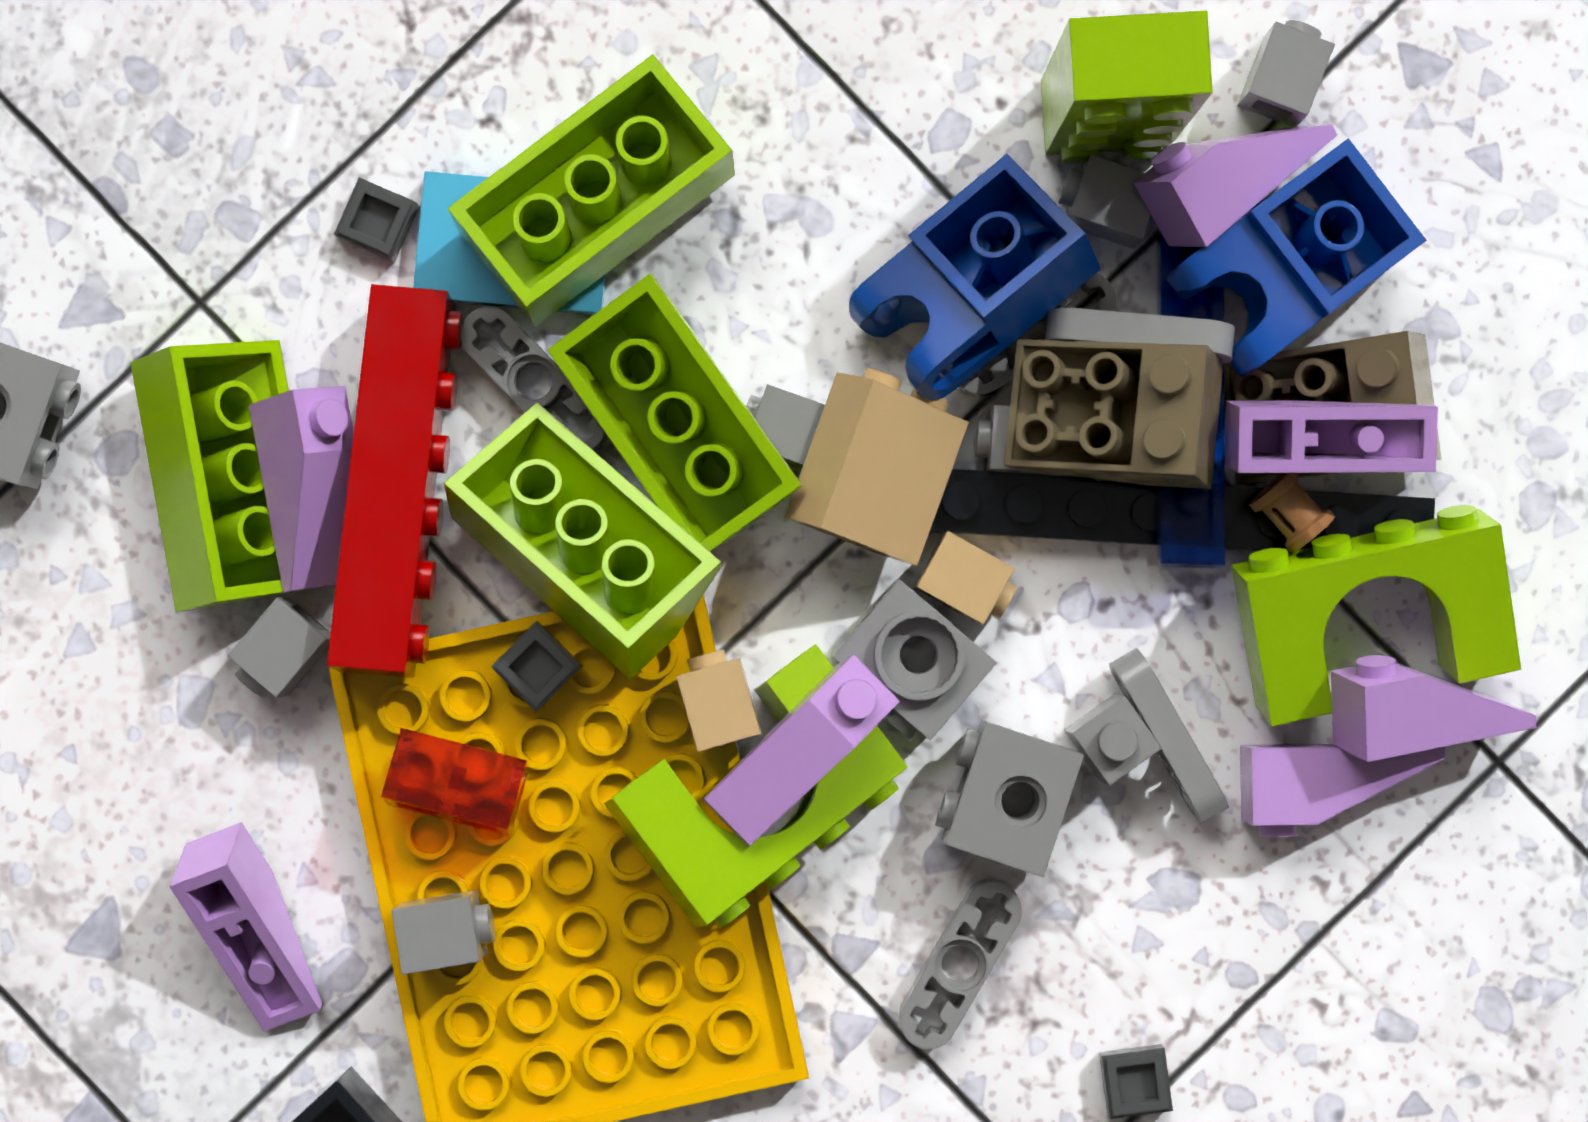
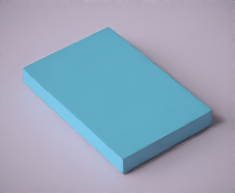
[413,171,606,315]

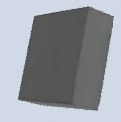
[334,177,420,263]
[491,621,583,712]
[1099,1044,1173,1119]

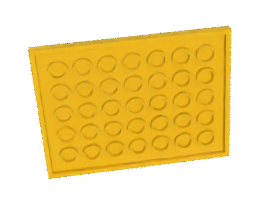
[328,594,809,1122]

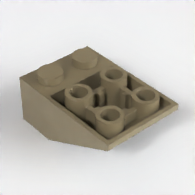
[1222,331,1442,486]
[1004,339,1223,489]

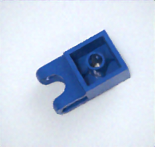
[1166,138,1427,377]
[849,153,1101,401]

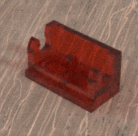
[381,728,528,837]

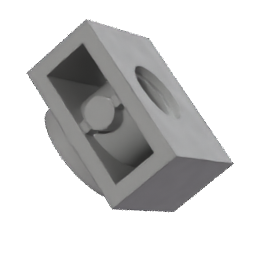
[0,342,81,489]
[832,579,997,741]
[935,719,1084,878]

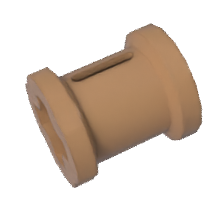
[1249,473,1335,552]

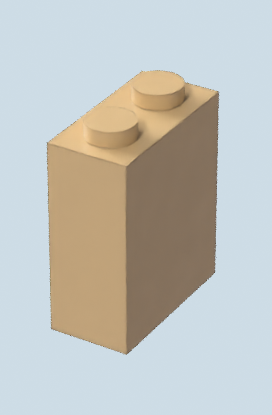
[785,368,969,566]

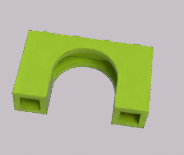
[1231,505,1522,727]
[603,644,908,929]

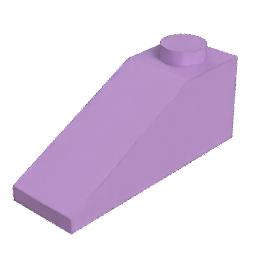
[1134,124,1338,247]
[249,386,354,593]
[1224,400,1438,473]
[702,654,900,847]
[1331,655,1536,762]
[1240,744,1445,837]
[169,822,322,1031]

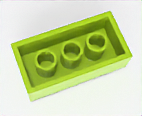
[1040,10,1213,163]
[447,54,735,327]

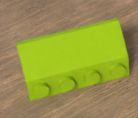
[547,273,802,554]
[130,340,315,612]
[444,402,721,680]

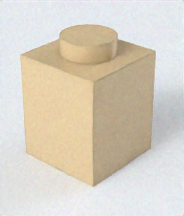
[913,531,1017,625]
[676,649,761,752]

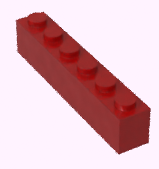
[327,284,464,678]

